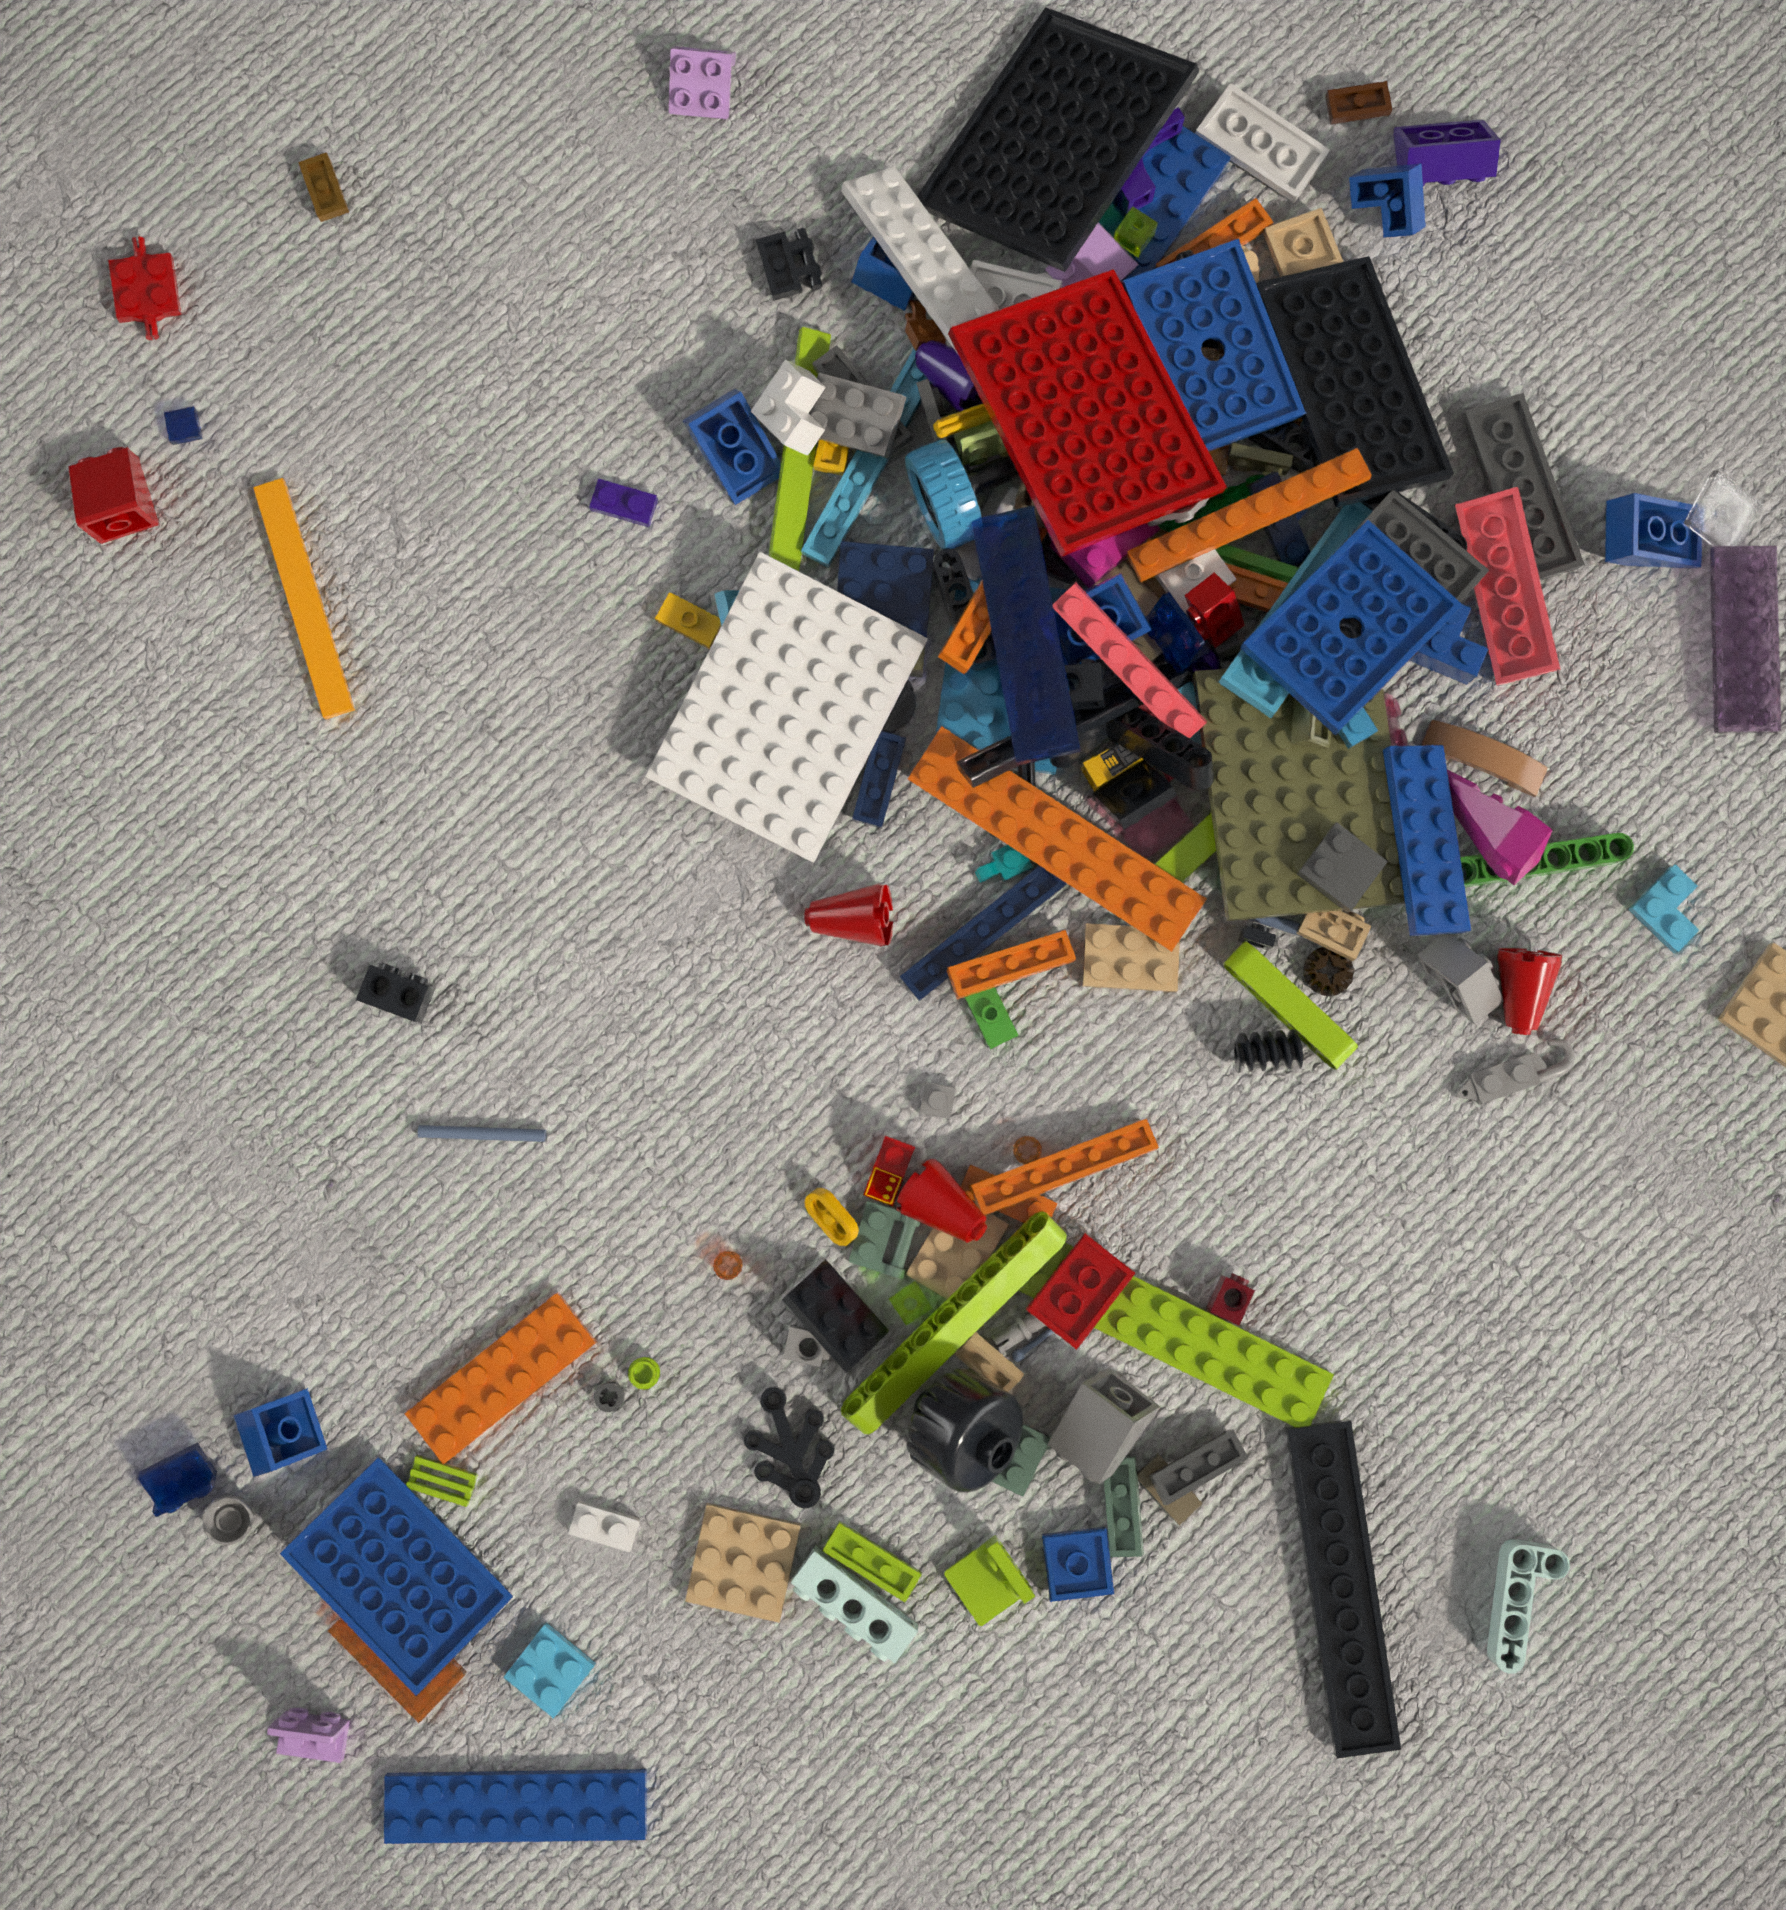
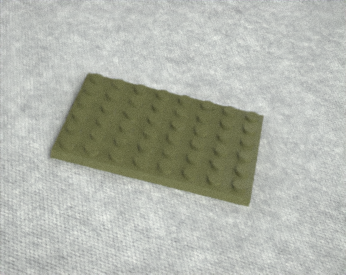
[1192,668,1405,921]

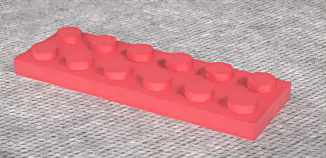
[1455,487,1561,686]

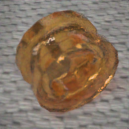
[1013,1136,1042,1164]
[713,1250,743,1280]

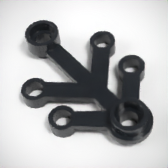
[744,1386,835,1508]

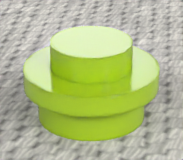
[628,1357,660,1390]

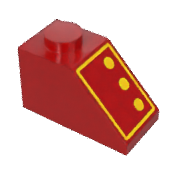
[863,1136,915,1206]

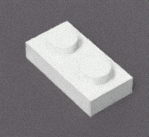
[568,1501,641,1552]

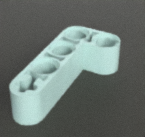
[1487,1539,1570,1674]

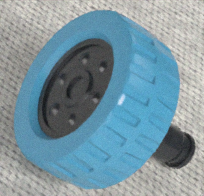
[905,440,1020,549]

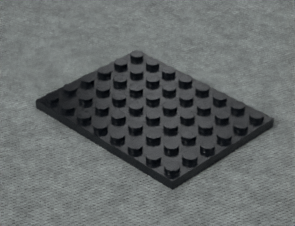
[917,7,1199,272]

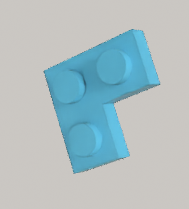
[1628,864,1699,953]

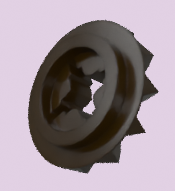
[1303,947,1355,996]

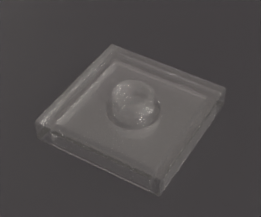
[1684,470,1763,557]

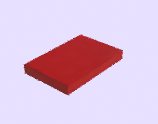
[1025,1233,1136,1350]

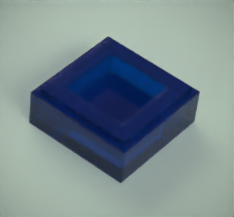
[164,406,203,445]

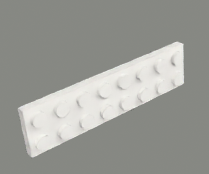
[841,167,999,354]

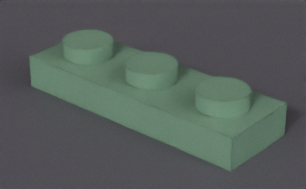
[1104,1456,1144,1557]

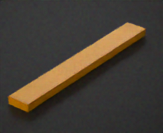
[253,478,355,720]

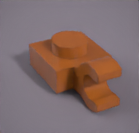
[905,300,946,351]

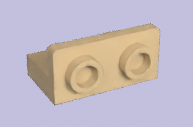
[1296,910,1371,961]

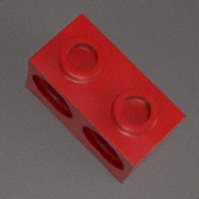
[1184,572,1245,648]

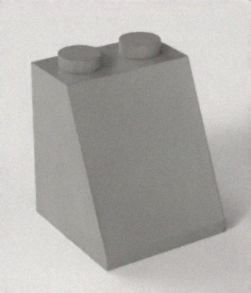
[1047,1368,1160,1484]

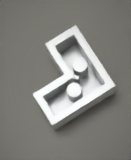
[751,359,826,456]

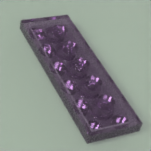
[1710,546,1781,734]

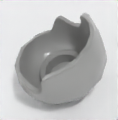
[202,1494,253,1546]

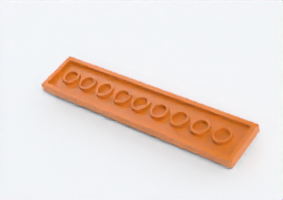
[908,726,1207,952]

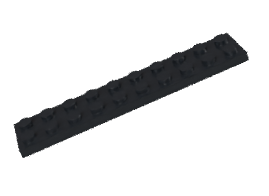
[1285,1419,1401,1759]

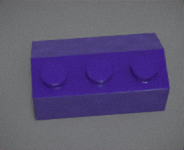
[1393,119,1501,186]

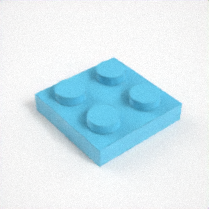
[503,1622,596,1719]

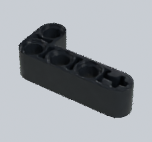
[933,548,1022,671]

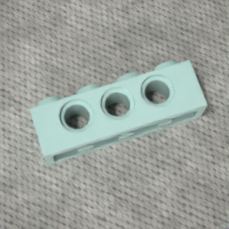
[791,1545,918,1664]

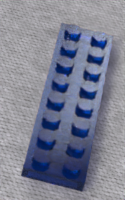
[972,505,1081,765]

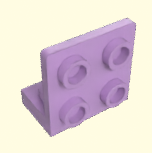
[669,46,736,119]
[267,1708,350,1763]

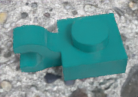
[975,845,1033,883]

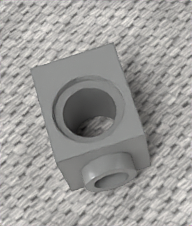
[783,1324,830,1367]

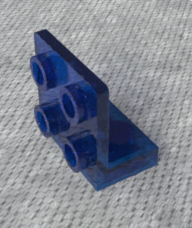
[1146,592,1210,673]

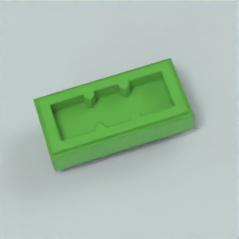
[964,987,1019,1050]

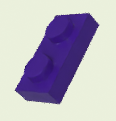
[589,479,658,528]

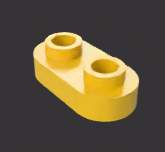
[804,1188,859,1246]

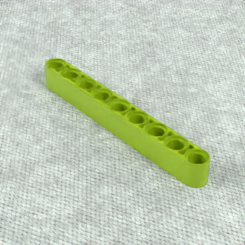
[841,1212,1067,1435]

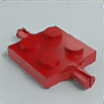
[108,236,182,340]

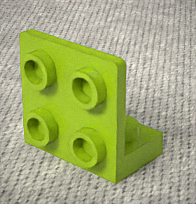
[944,1535,1035,1626]

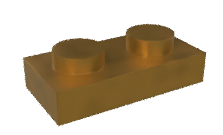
[298,152,349,222]

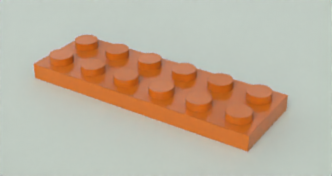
[404,1292,597,1465]

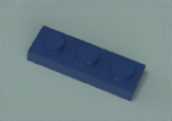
[1247,471,1311,566]
[852,731,906,829]

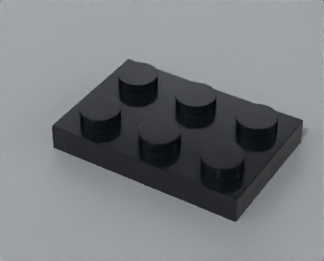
[782,1259,889,1373]

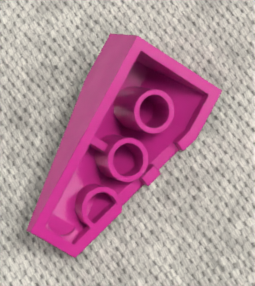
[1447,769,1553,885]

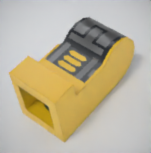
[1080,744,1143,792]

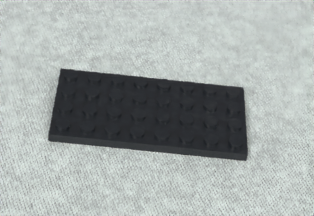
[1256,256,1454,508]

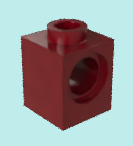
[1205,1273,1255,1326]

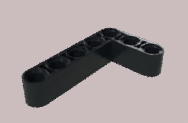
[1048,707,1214,790]

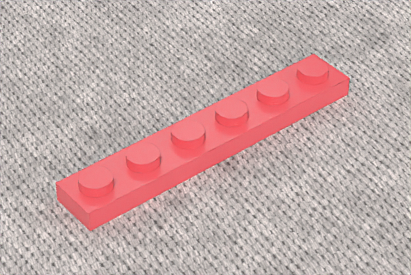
[1052,582,1207,738]

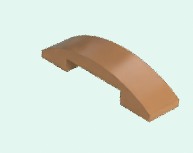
[1421,720,1548,797]

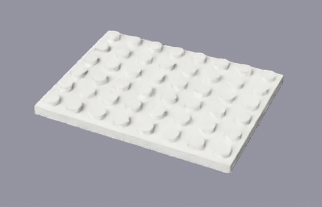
[645,552,928,863]

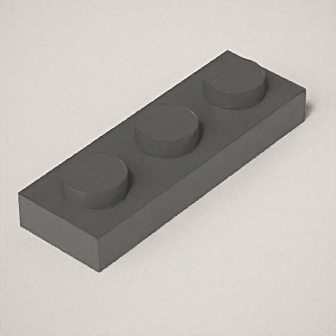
[1149,1429,1248,1505]

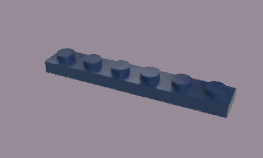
[900,866,1067,1001]

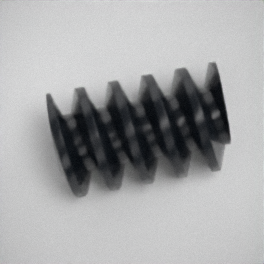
[1234,1029,1303,1073]

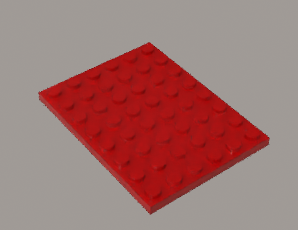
[948,269,1227,557]

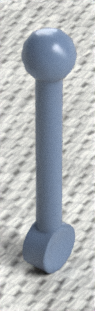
[1012,1328,1054,1362]

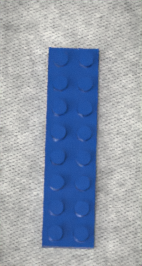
[384,1769,647,1844]

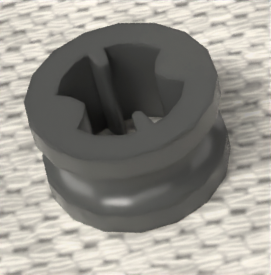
[594,1381,625,1412]

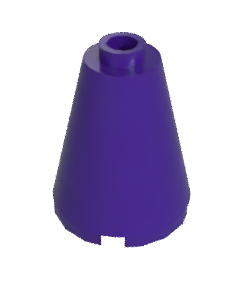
[915,340,983,412]

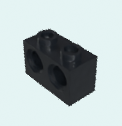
[356,962,435,1024]

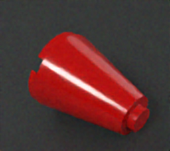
[804,883,893,947]
[1497,948,1562,1035]
[896,1158,987,1243]

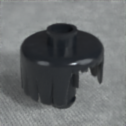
[906,1368,1023,1493]

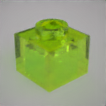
[1114,206,1158,257]
[888,1280,933,1326]

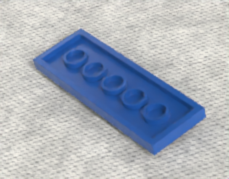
[1383,745,1471,936]

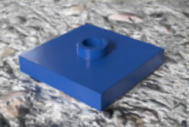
[1042,1527,1114,1602]

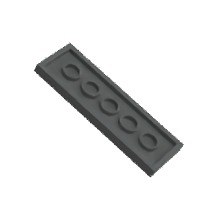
[1462,393,1585,581]

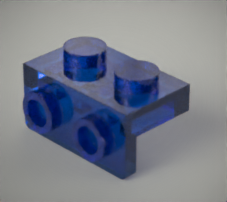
[137,1442,217,1517]

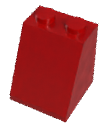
[68,447,160,544]

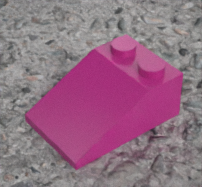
[1050,523,1160,588]

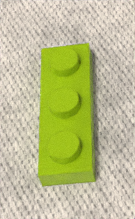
[822,1521,922,1603]

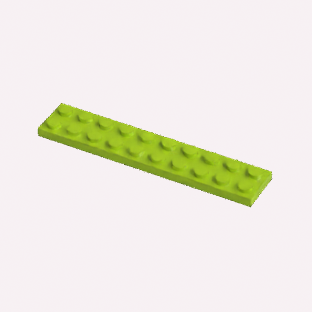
[1018,1242,1334,1427]

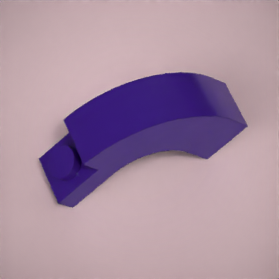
[1116,107,1185,216]

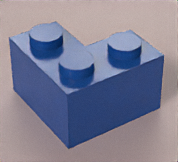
[1349,163,1426,238]
[1410,605,1489,685]

